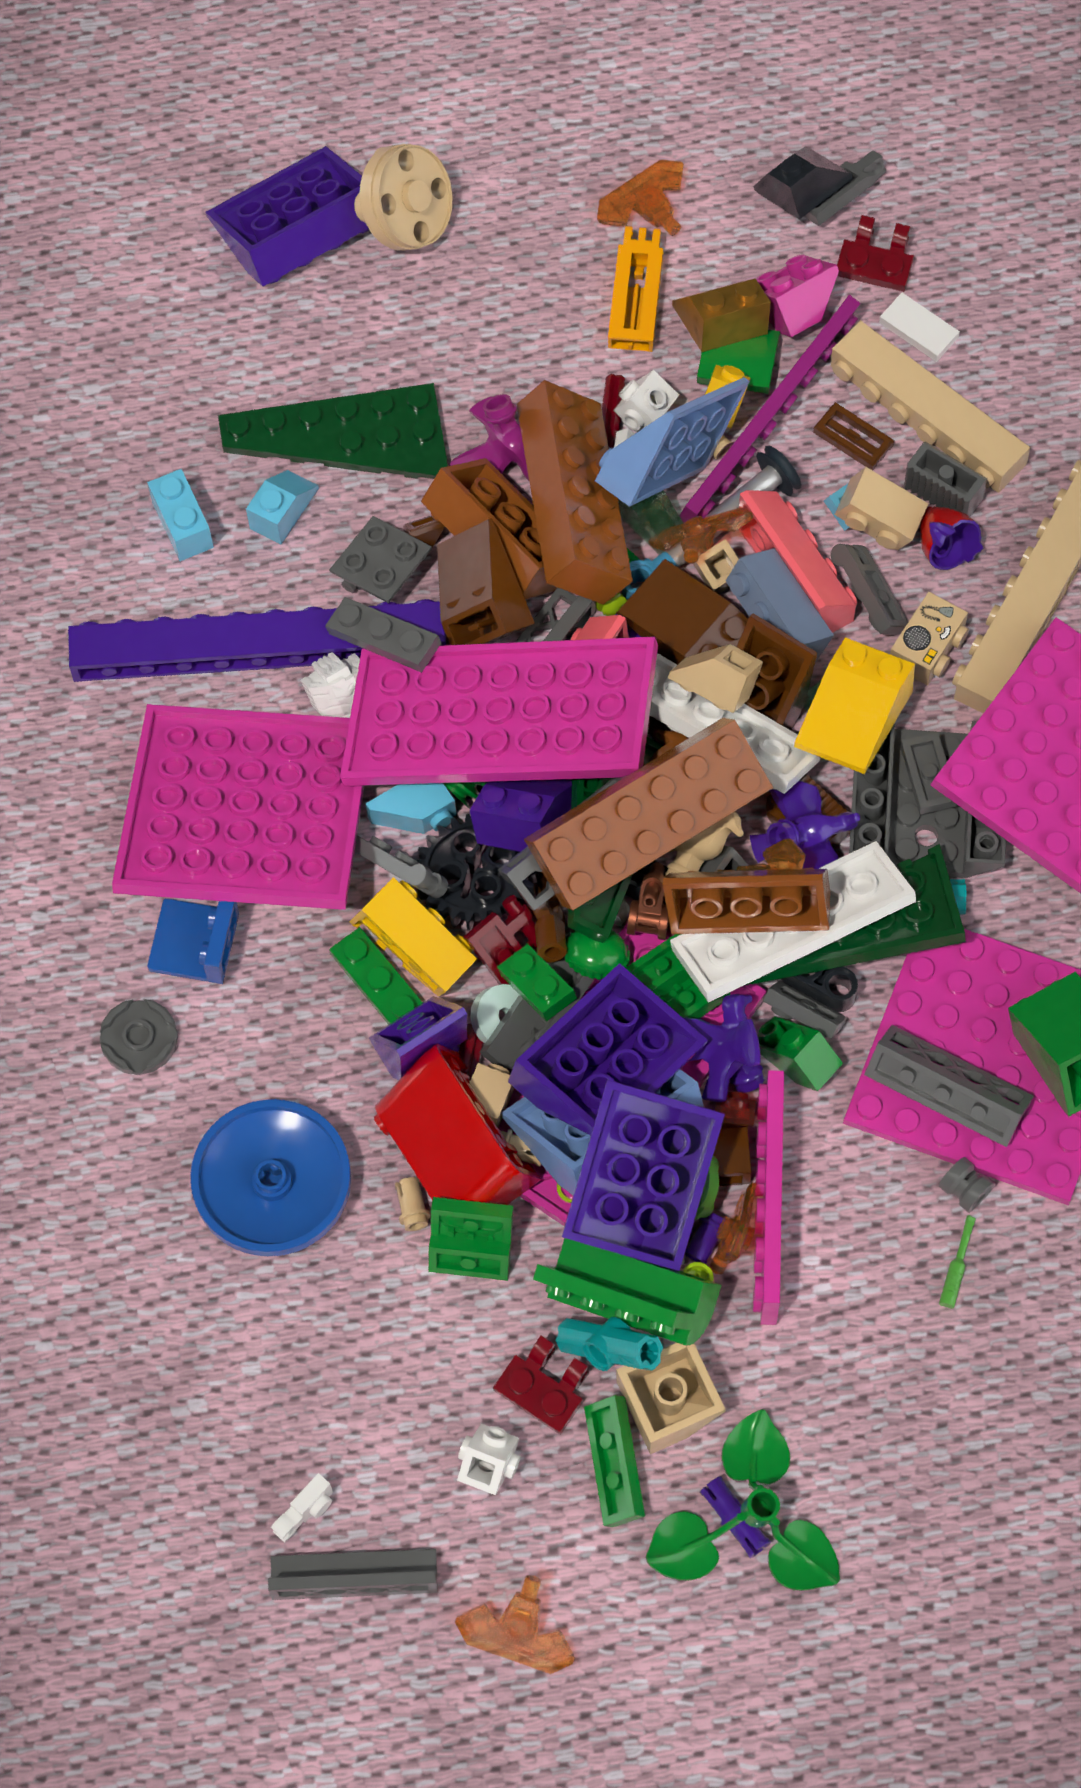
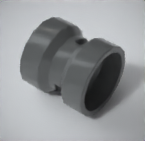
[939,1157,995,1213]

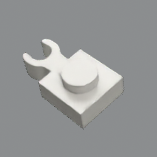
[271,1473,333,1543]

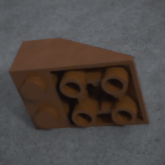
[437,518,535,645]

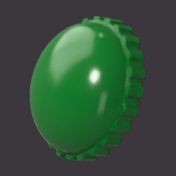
[564,930,630,980]

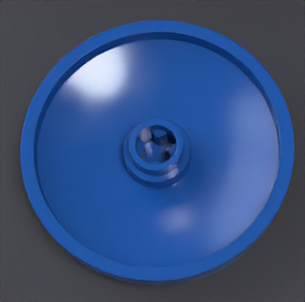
[191,1099,351,1256]

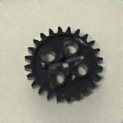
[416,814,539,931]

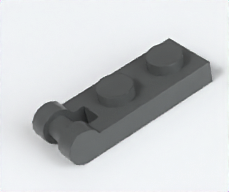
[831,544,908,635]
[355,835,448,898]

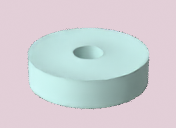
[470,984,519,1043]

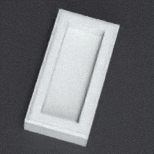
[879,293,960,362]

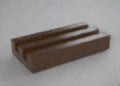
[813,402,895,471]

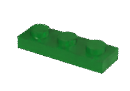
[329,927,423,1025]
[584,1395,645,1527]

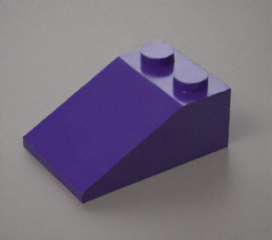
[469,779,572,852]
[369,996,467,1080]

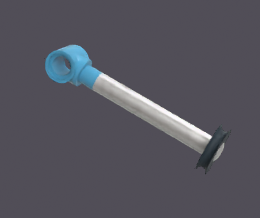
[621,445,802,600]

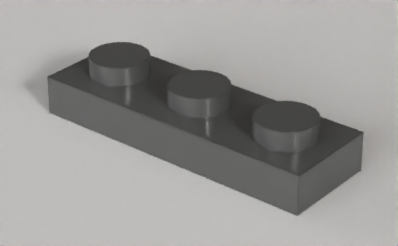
[325,597,441,673]

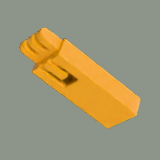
[608,226,663,352]

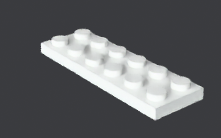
[650,653,821,794]
[670,841,916,1002]

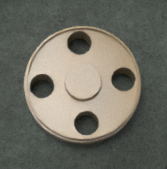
[354,144,453,251]

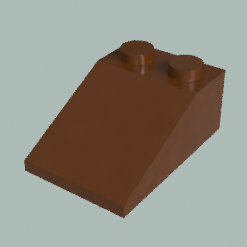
[616,559,748,665]
[736,613,817,730]

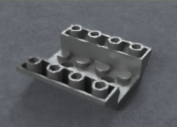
[849,721,1006,878]

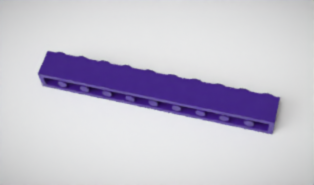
[68,599,446,682]

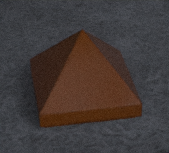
[403,515,445,548]

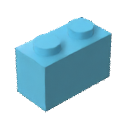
[147,469,214,561]

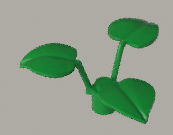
[645,1409,840,1591]

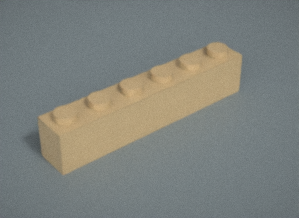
[831,320,1030,493]

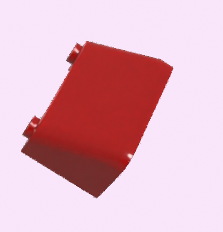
[374,1044,541,1205]

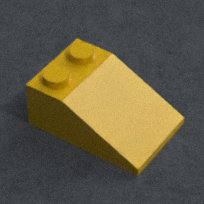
[794,637,915,774]

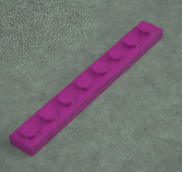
[677,294,861,527]

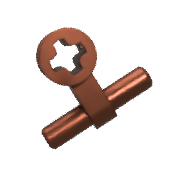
[627,862,669,940]

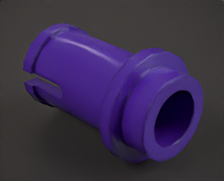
[684,1213,728,1264]

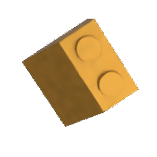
[672,278,770,352]

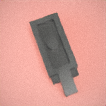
[804,150,886,226]

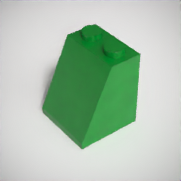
[1008,971,1081,1117]

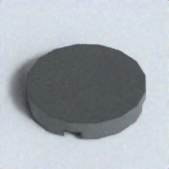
[100,999,178,1075]

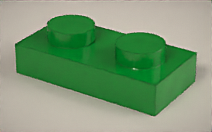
[497,944,577,1022]

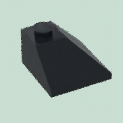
[753,146,853,220]

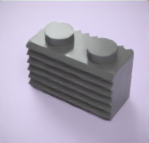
[904,442,987,517]

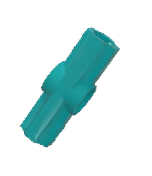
[555,1317,664,1371]

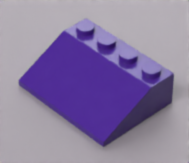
[205,146,369,287]
[508,963,708,1136]
[561,1080,725,1271]

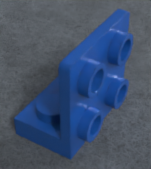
[147,899,239,984]

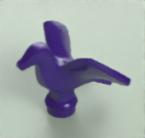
[750,781,860,869]
[682,994,765,1102]

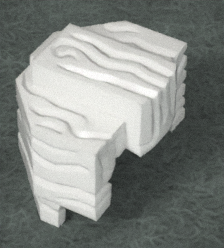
[300,652,360,718]

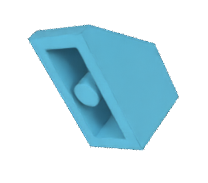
[246,470,319,545]
[366,783,456,834]

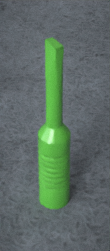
[939,1215,976,1309]

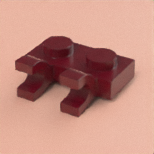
[837,215,914,292]
[493,1336,589,1435]

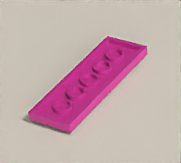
[753,1070,784,1325]

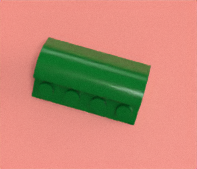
[533,1238,721,1346]

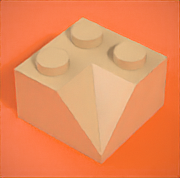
[616,1343,726,1455]

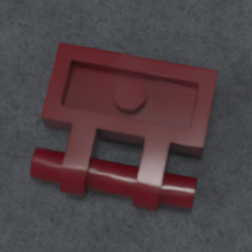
[463,895,537,985]

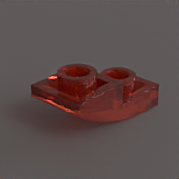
[715,1091,756,1127]

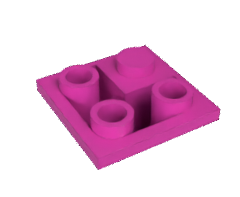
[756,254,839,337]

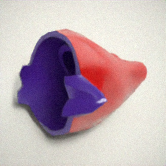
[920,506,984,570]

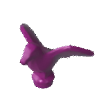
[449,394,529,481]

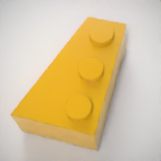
[349,877,477,997]

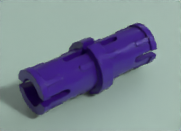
[700,1476,771,1558]

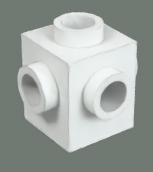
[613,370,679,433]
[457,1423,521,1495]

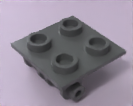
[329,516,432,603]

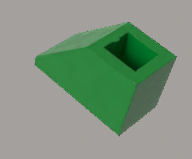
[757,1016,843,1091]

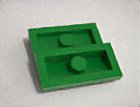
[697,330,780,394]
[627,934,730,1019]
[428,1197,513,1281]

